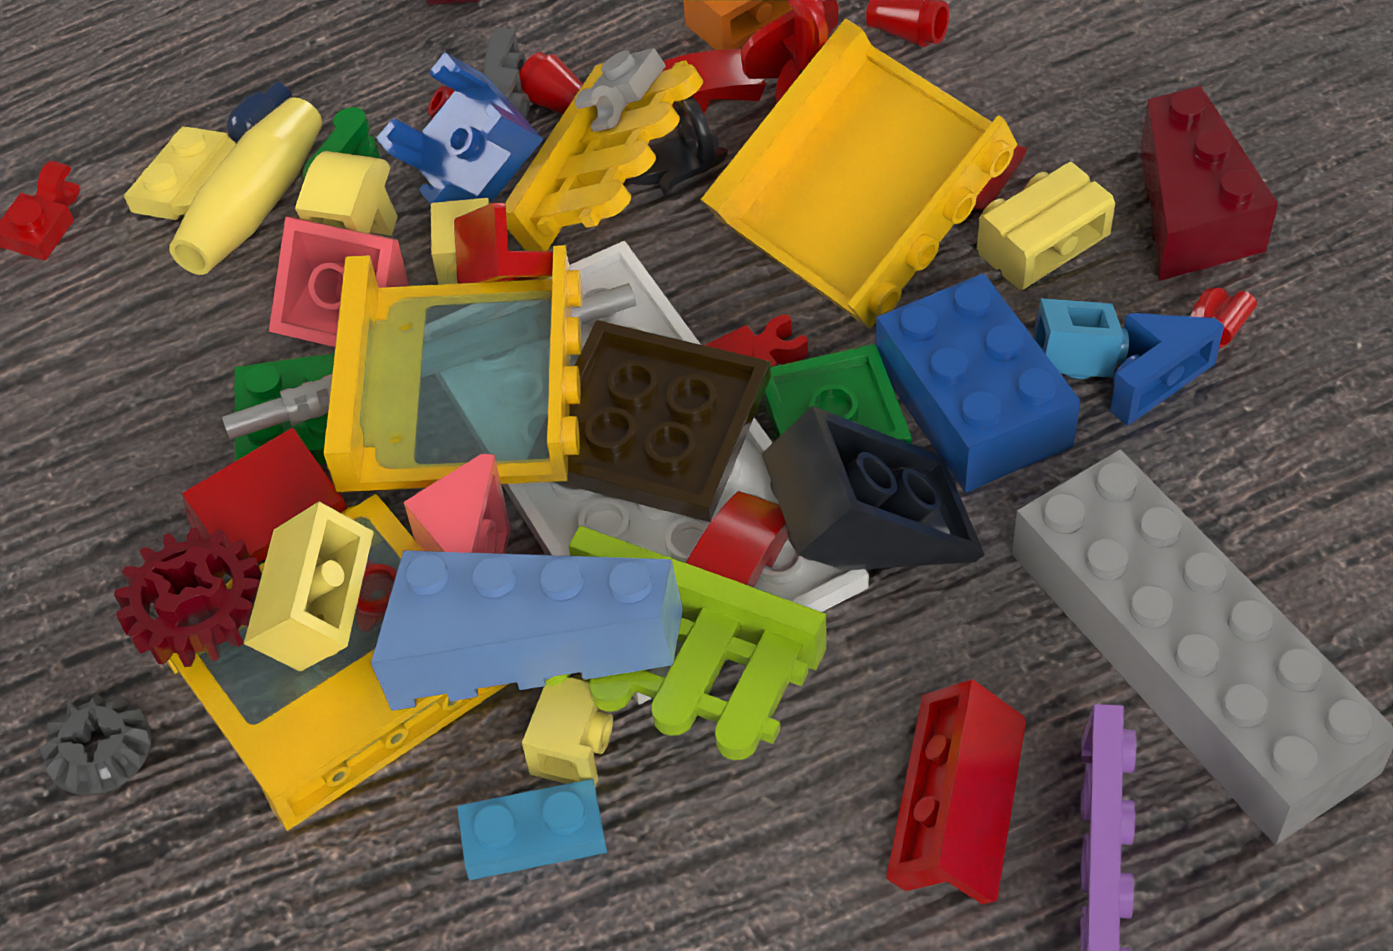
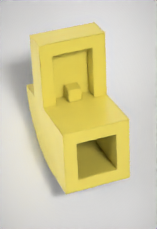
[295,151,398,236]

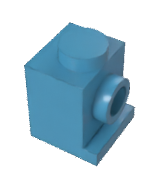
[1032,298,1129,379]

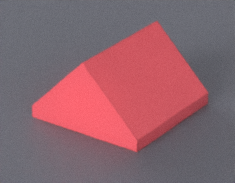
[269,216,409,347]
[404,454,511,554]

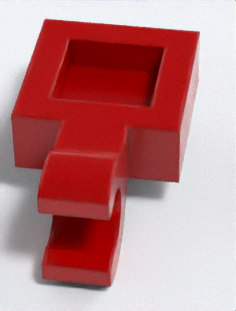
[0,160,81,261]

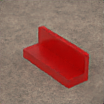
[886,679,1026,904]

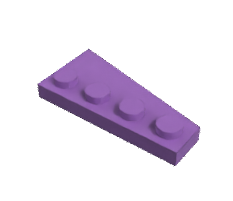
[1080,704,1136,951]

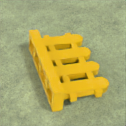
[505,60,703,251]

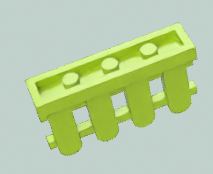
[543,525,827,760]

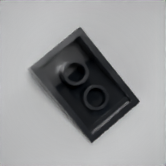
[762,406,985,570]

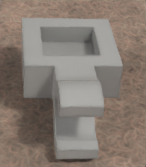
[575,48,666,132]

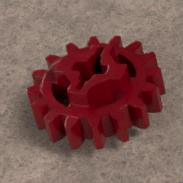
[114,528,262,667]

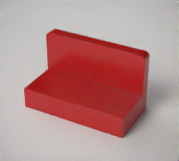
[454,203,553,284]

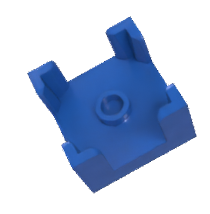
[376,52,543,205]

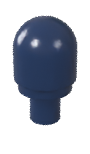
[227,81,292,143]

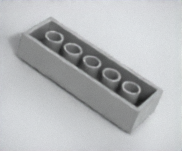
[1012,449,1393,845]

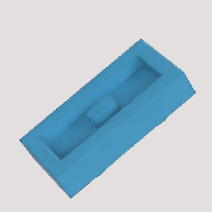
[457,779,607,880]

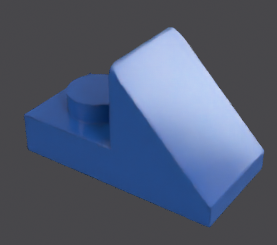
[1110,313,1224,426]

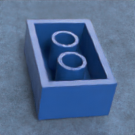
[876,273,1081,493]

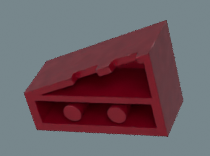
[1140,85,1278,282]

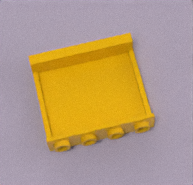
[701,18,1018,329]

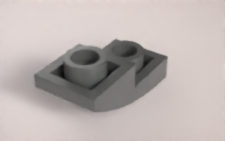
[484,27,529,120]

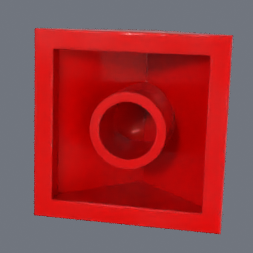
[182,427,347,563]

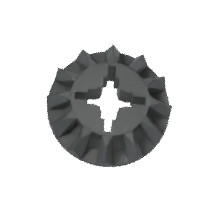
[39,693,151,795]

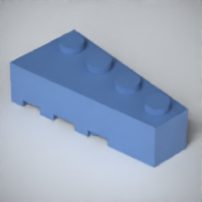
[371,550,683,711]

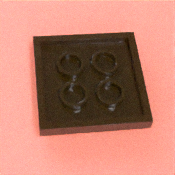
[528,320,771,522]

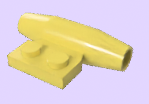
[124,97,322,275]

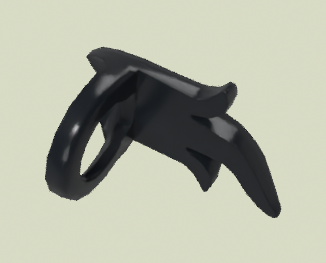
[624,96,728,196]

